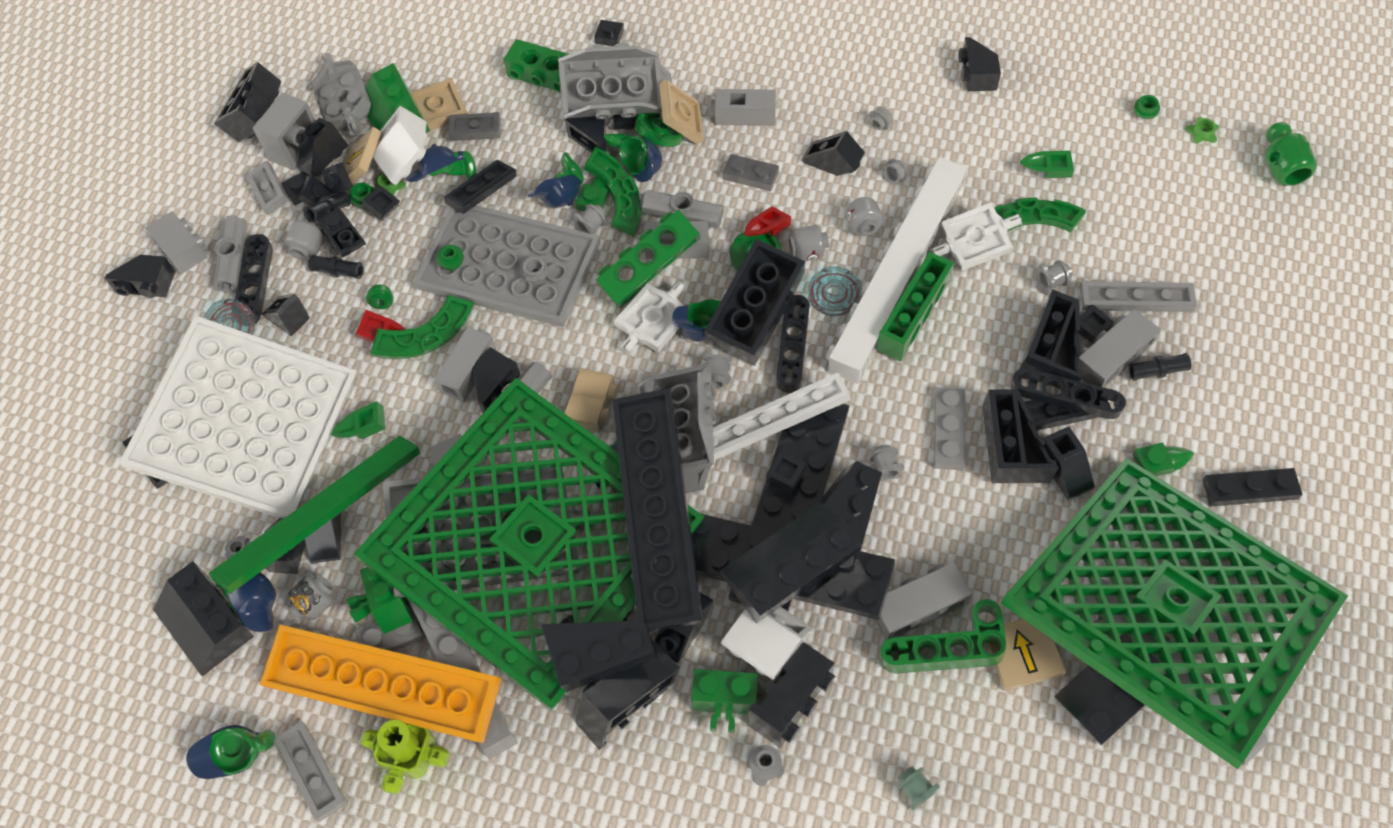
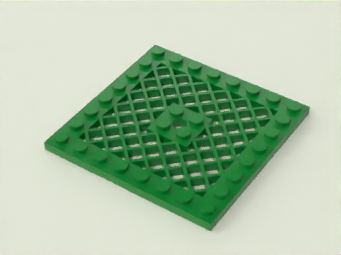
[354,378,704,712]
[1001,458,1348,770]

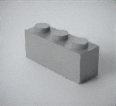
[1079,309,1161,388]
[874,562,972,640]

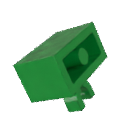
[346,567,413,634]
[691,669,758,733]

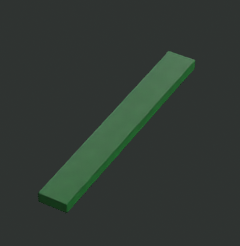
[209,435,420,594]

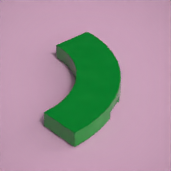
[584,147,642,237]
[994,197,1087,233]
[370,295,474,360]

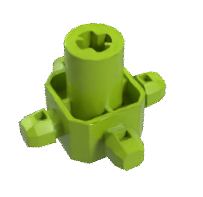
[360,720,450,795]

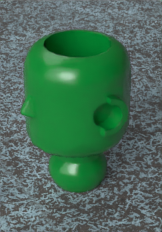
[1265,122,1317,186]

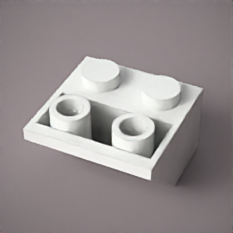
[373,106,428,185]
[721,607,813,680]

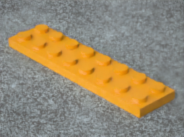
[260,625,502,743]

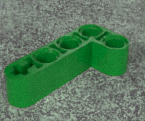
[881,599,1006,674]

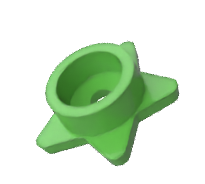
[1186,117,1219,144]
[374,172,406,196]

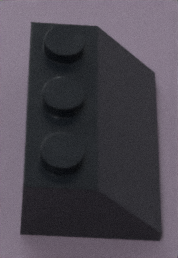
[153,561,254,676]
[1054,634,1166,746]

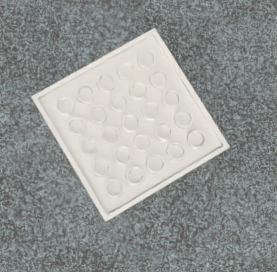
[119,316,357,518]

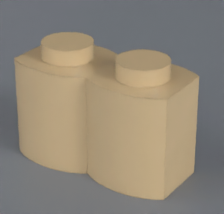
[565,368,618,433]

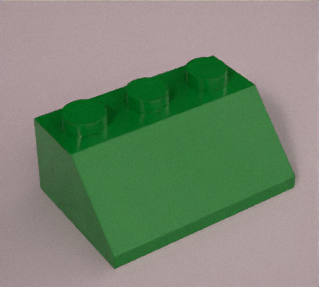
[366,63,431,133]

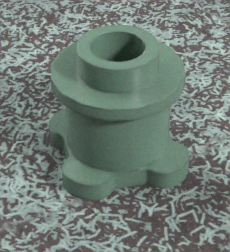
[897,766,940,811]

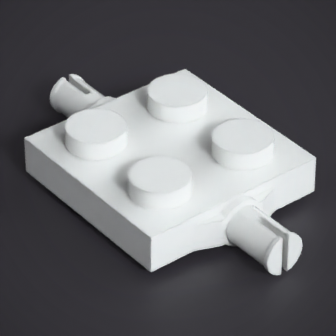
[932,202,1022,271]
[614,281,685,354]

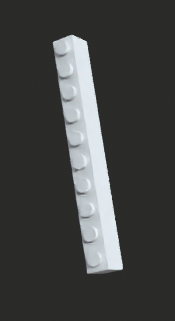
[826,157,968,384]

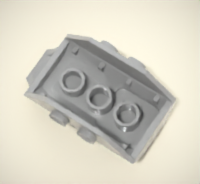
[558,43,672,119]
[636,363,716,493]

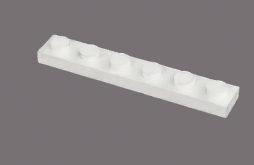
[713,373,851,460]

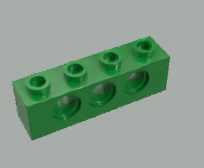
[503,39,569,93]
[596,209,701,308]
[876,251,954,362]

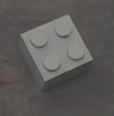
[253,92,315,171]

